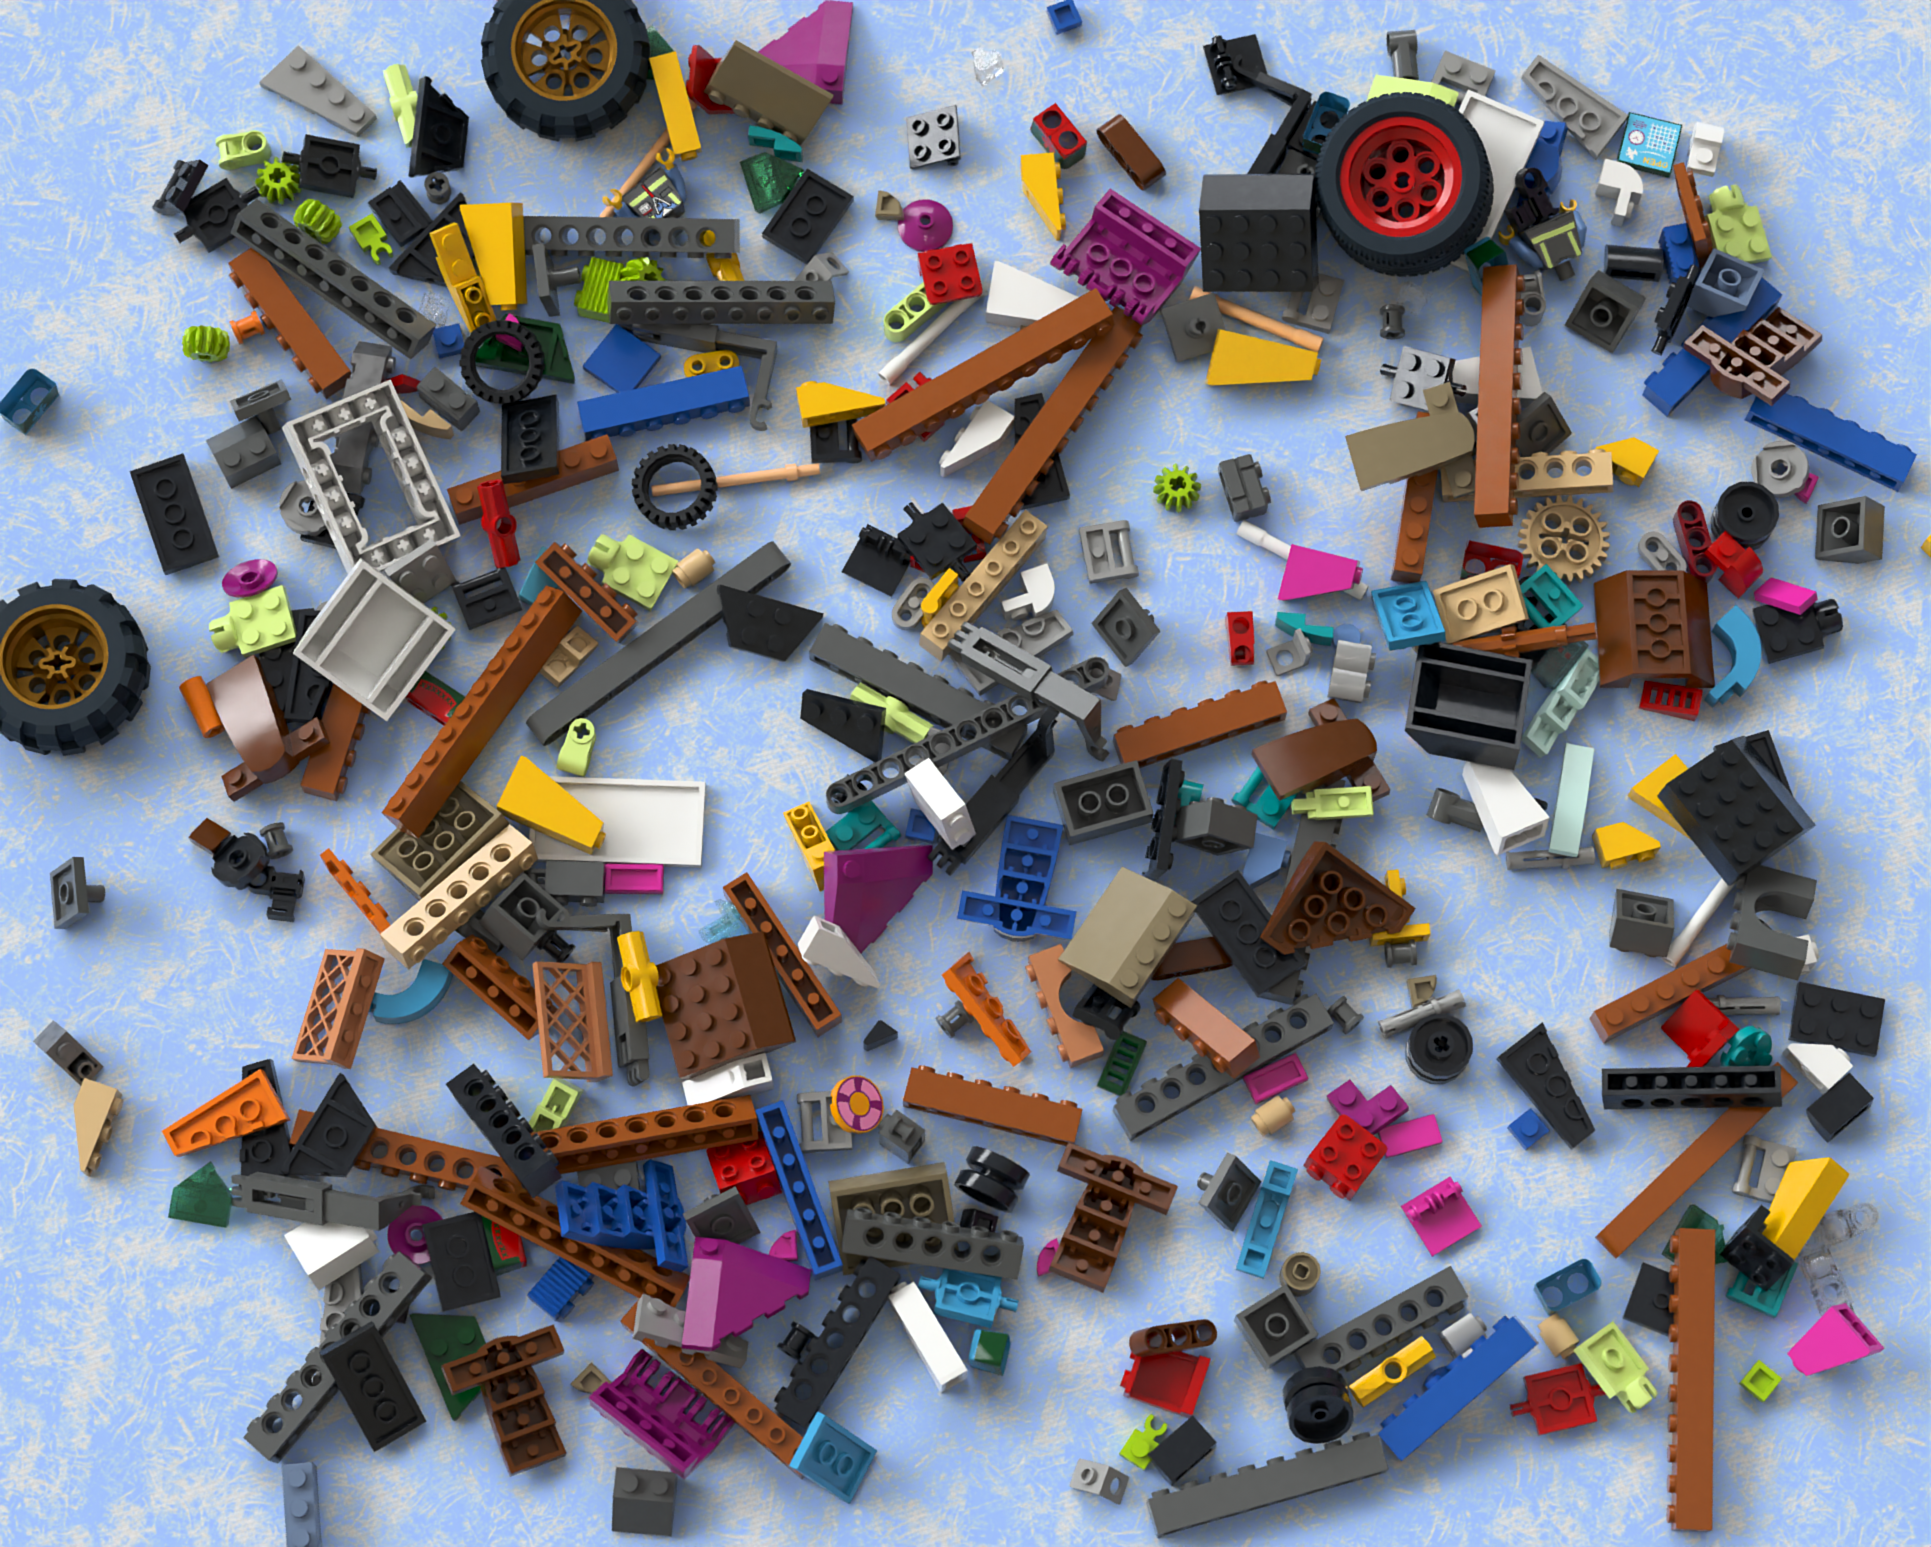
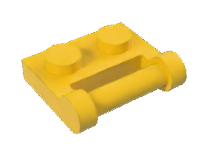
[921,568,959,628]

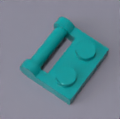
[1520,564,1584,629]
[1231,767,1300,830]
[826,800,902,851]
[1725,1262,1798,1318]

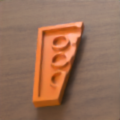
[320,848,390,934]
[942,952,1031,1067]
[162,1069,290,1157]

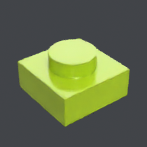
[1739,1360,1782,1403]

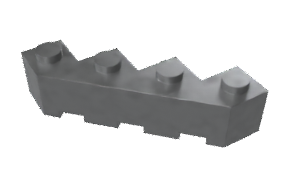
[330,341,396,494]

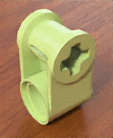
[215,130,272,170]
[556,718,596,777]

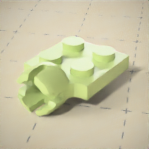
[1704,185,1772,264]
[587,534,678,612]
[209,585,297,658]
[1573,1321,1658,1414]

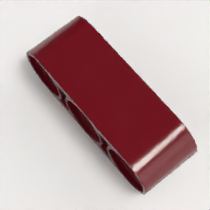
[1673,500,1718,583]

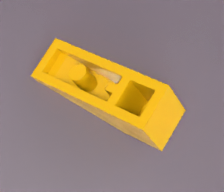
[796,381,886,428]

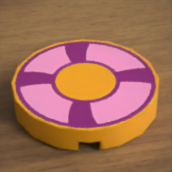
[830,1075,884,1134]

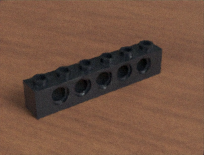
[446,1064,562,1198]
[1602,1066,1782,1110]
[774,1257,902,1430]

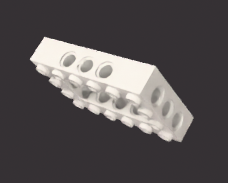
[282,379,461,574]

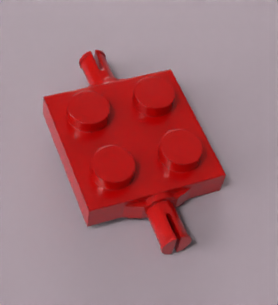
[1510,1363,1606,1436]

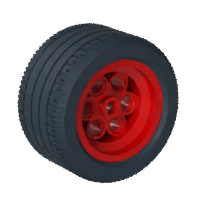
[1315,92,1494,277]

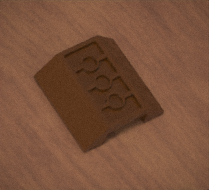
[1593,570,1715,688]

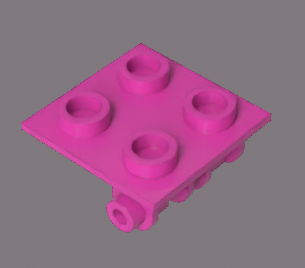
[1401,1177,1482,1256]

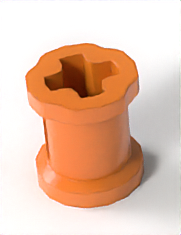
[229,311,265,345]

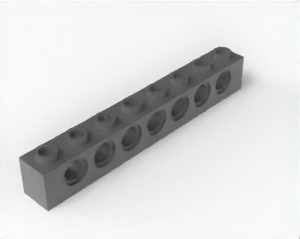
[231,199,436,359]
[523,216,740,258]
[607,281,835,324]
[1113,994,1334,1141]
[243,1251,433,1463]

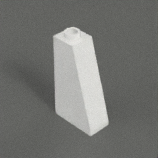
[986,261,1079,328]
[1452,346,1542,408]
[1462,761,1550,856]
[888,1281,967,1393]

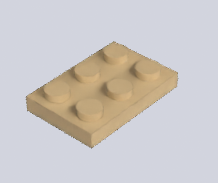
[1433,564,1529,645]

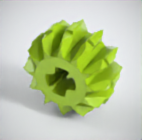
[255,157,302,206]
[293,198,342,244]
[620,257,667,281]
[182,325,230,362]
[1153,463,1201,513]

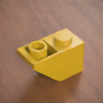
[1595,437,1659,487]
[1592,822,1661,870]

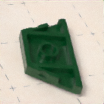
[476,314,575,384]
[409,1313,486,1421]

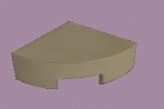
[875,190,904,220]
[1407,975,1437,1008]
[571,1362,612,1393]

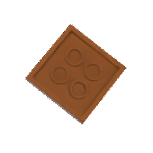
[1673,162,1713,268]

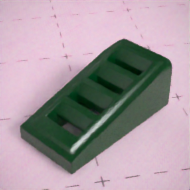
[1097,1031,1147,1096]

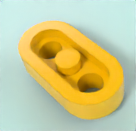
[684,350,740,378]

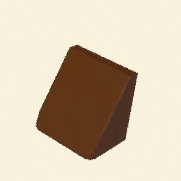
[188,818,231,855]

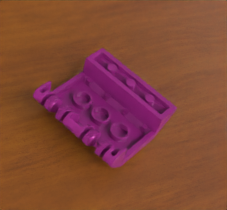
[1050,188,1201,325]
[589,1349,735,1480]

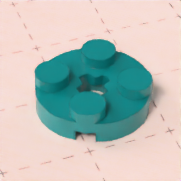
[1720,1026,1772,1067]

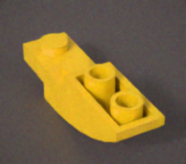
[429,223,497,333]

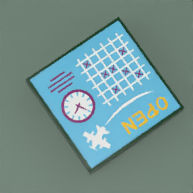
[1617,112,1683,178]

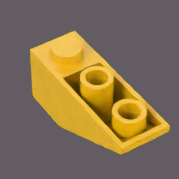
[1020,153,1066,240]
[783,802,835,892]

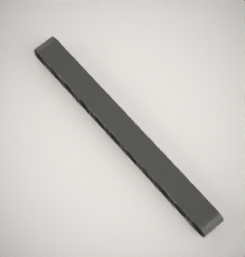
[526,541,791,746]
[826,657,1109,814]

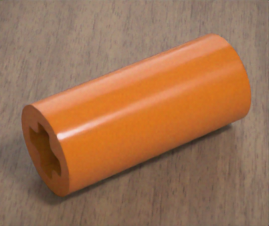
[179,676,225,738]

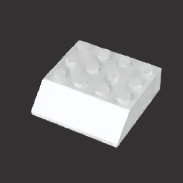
[293,558,456,721]

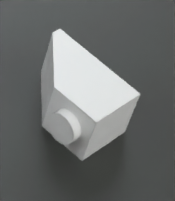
[1782,1043,1853,1095]

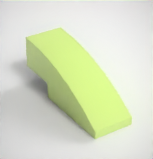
[529,1078,584,1133]

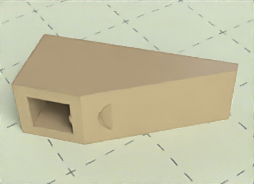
[73,1078,123,1177]

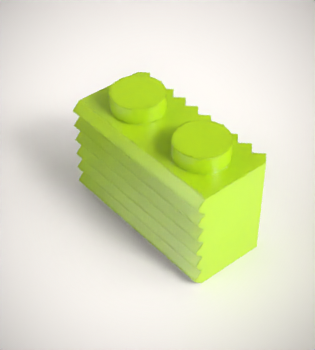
[574,257,624,323]

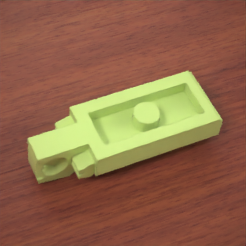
[1291,786,1374,820]

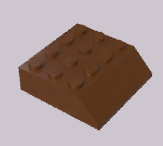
[656,932,796,1080]

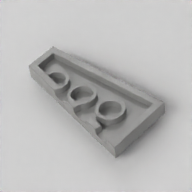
[259,46,377,137]
[1521,55,1628,160]
[948,610,1074,696]
[312,1264,364,1386]
[633,1293,748,1369]

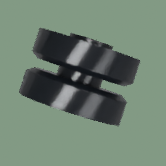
[1711,482,1779,550]
[1405,1014,1473,1084]
[954,1146,1030,1213]
[1283,1366,1354,1444]

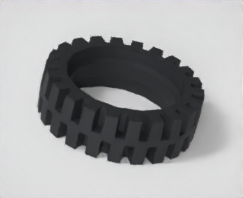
[459,320,545,404]
[632,444,718,531]

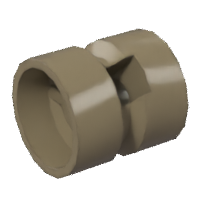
[1279,1252,1321,1297]

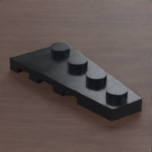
[1014,393,1070,510]
[284,609,332,723]
[1142,759,1185,881]
[1496,1022,1595,1150]
[239,1059,293,1186]

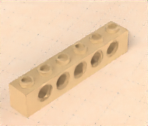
[1441,449,1613,502]
[919,510,1048,662]
[380,824,538,970]

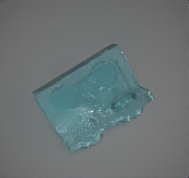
[698,899,741,944]

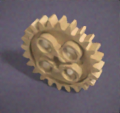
[1517,495,1610,585]

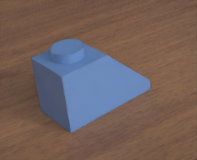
[1242,833,1291,890]

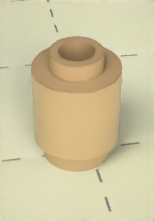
[672,548,715,589]
[1250,1095,1296,1137]
[1538,1313,1580,1359]

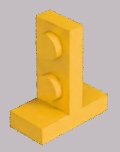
[1369,869,1431,947]

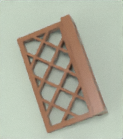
[291,948,385,1069]
[533,961,613,1083]

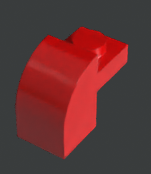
[1704,531,1763,599]

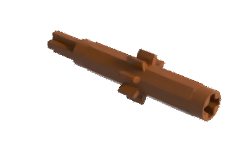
[1453,622,1597,658]

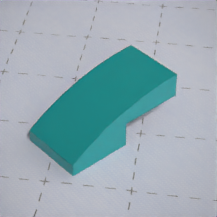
[748,125,803,162]
[1275,612,1334,646]

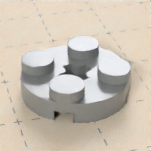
[1751,441,1809,498]
[279,480,327,536]

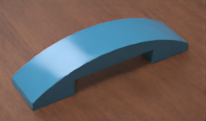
[1235,1160,1298,1279]

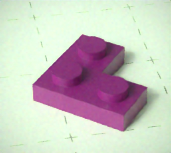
[1326,1079,1409,1135]

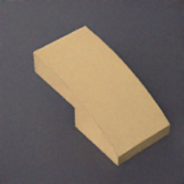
[401,400,454,439]
[539,625,599,688]

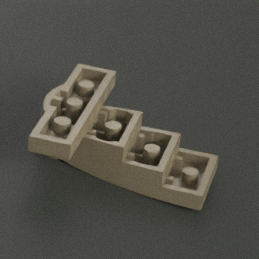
[1345,382,1476,499]

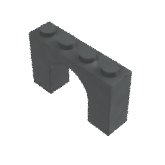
[1726,865,1817,981]

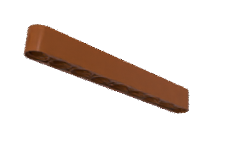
[1595,1062,1799,1259]

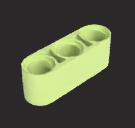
[884,282,947,343]

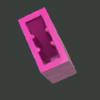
[1278,544,1363,601]
[1787,1303,1884,1376]

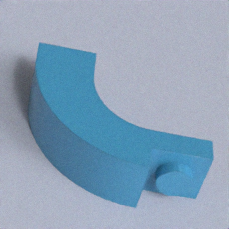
[1704,605,1761,708]
[369,959,453,1024]

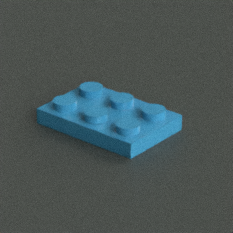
[1371,581,1446,651]
[789,1412,877,1504]

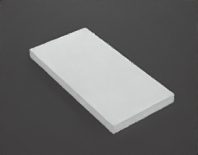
[1411,90,1545,272]
[529,776,706,868]

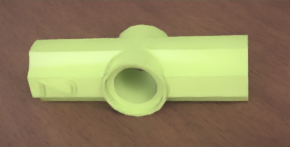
[383,64,418,148]
[850,682,933,744]

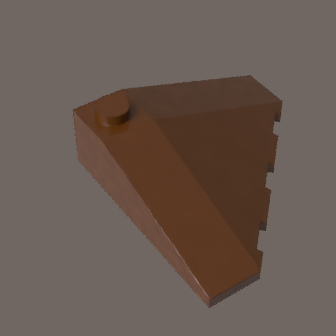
[1260,841,1416,955]

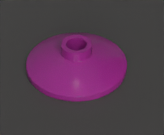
[898,199,953,252]
[222,559,278,598]
[387,1205,442,1264]

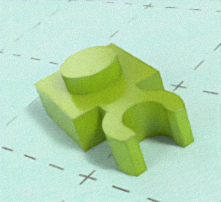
[348,213,394,265]
[1119,1414,1167,1471]

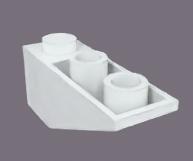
[939,400,1015,477]
[798,916,880,988]
[682,1053,774,1105]

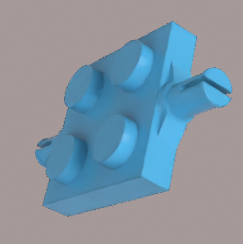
[918,1268,1019,1328]

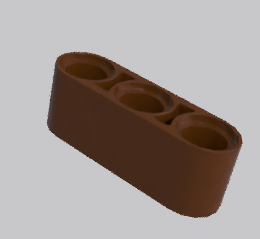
[1096,114,1166,191]
[1151,937,1234,981]
[1129,1319,1217,1357]

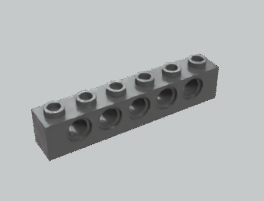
[841,1207,1024,1280]
[1294,1266,1469,1372]

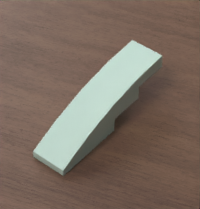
[1521,648,1599,758]
[1548,743,1594,858]

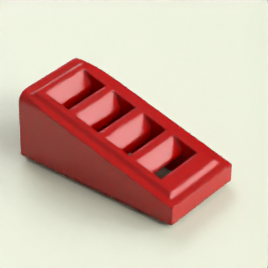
[1639,681,1703,721]

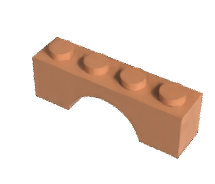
[1025,944,1104,1068]

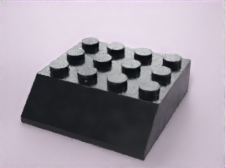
[1199,174,1319,292]
[1405,642,1533,770]
[1657,736,1816,886]

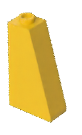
[649,51,702,161]
[460,203,527,310]
[1205,329,1321,385]
[1628,754,1691,840]
[496,755,606,855]
[1762,1157,1849,1260]

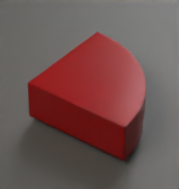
[386,374,421,394]

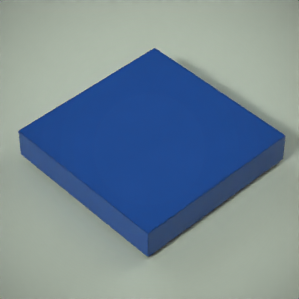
[583,324,661,393]

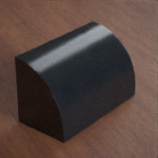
[1604,244,1663,282]
[1806,1073,1874,1143]
[1148,1416,1217,1487]

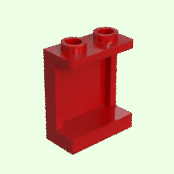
[1120,1338,1211,1419]

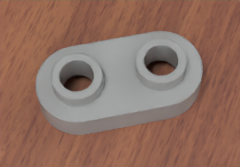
[1638,531,1686,571]
[892,578,935,630]

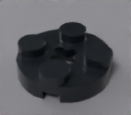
[211,833,270,890]

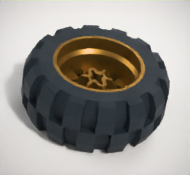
[481,0,651,142]
[0,579,151,756]

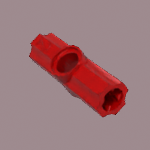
[477,479,521,568]

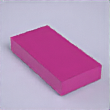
[1754,577,1818,615]
[605,864,664,894]
[1243,1053,1309,1105]
[1378,1114,1443,1159]

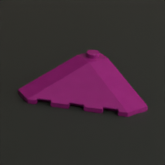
[758,0,853,105]
[824,845,933,954]
[681,1236,811,1352]

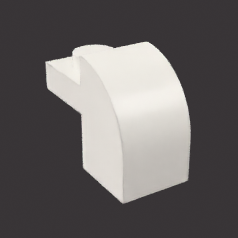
[1686,121,1724,177]
[1595,159,1643,227]
[1001,563,1055,621]

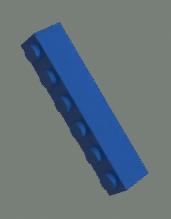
[1642,277,1782,417]
[577,366,750,441]
[1745,393,1917,492]
[755,1100,843,1281]
[1377,1315,1539,1461]

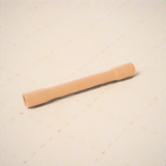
[1189,286,1324,352]

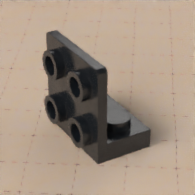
[1719,1205,1795,1291]

